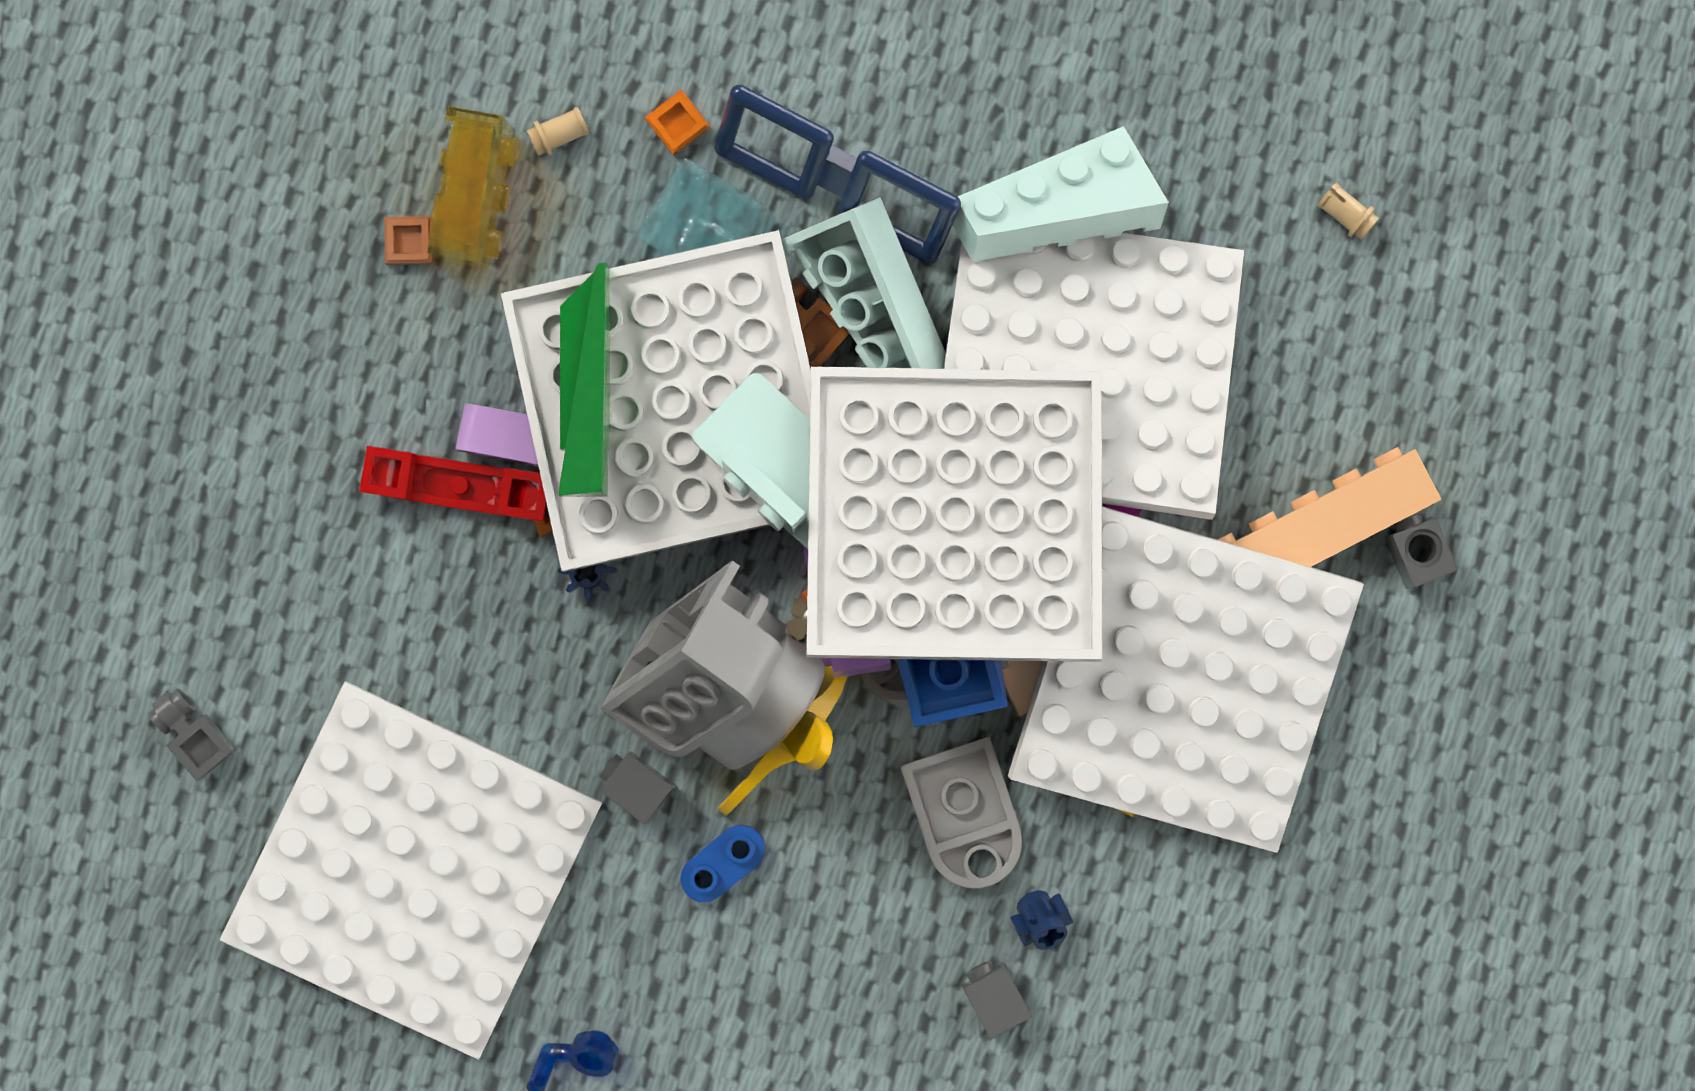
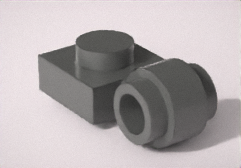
[148,688,236,781]

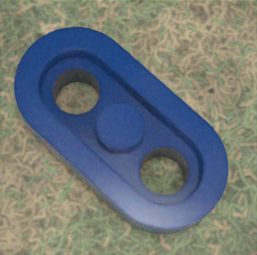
[680,824,765,902]

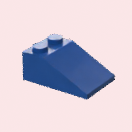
[897,659,1008,727]

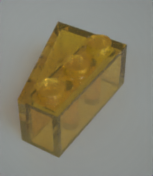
[427,106,520,269]

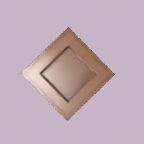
[384,216,434,265]

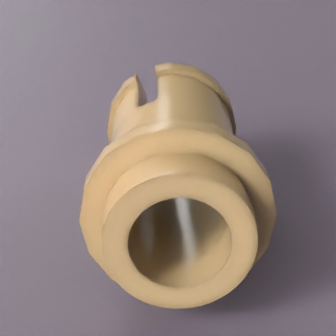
[527,107,590,156]
[1317,182,1379,240]

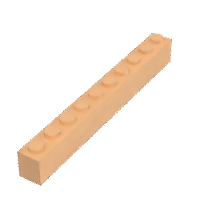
[1002,447,1442,716]

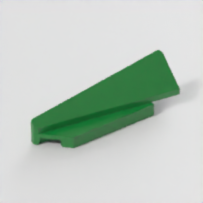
[559,263,610,497]

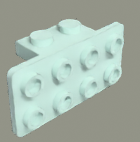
[693,373,810,550]

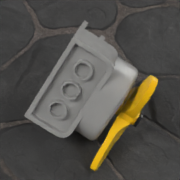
[600,561,848,816]

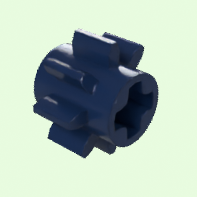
[558,563,618,600]
[1010,890,1073,950]

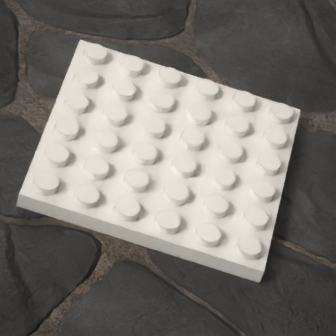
[501,230,811,572]
[944,233,1244,520]
[806,367,1102,662]
[1008,506,1364,853]
[220,681,602,1060]

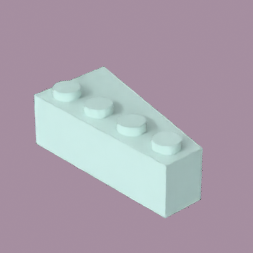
[953,126,1169,262]
[781,197,946,369]

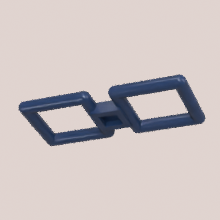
[714,84,961,264]

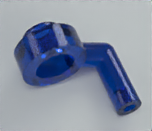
[526,1030,619,1091]

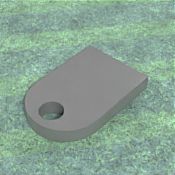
[900,736,1022,888]

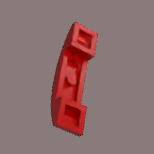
[359,446,547,522]

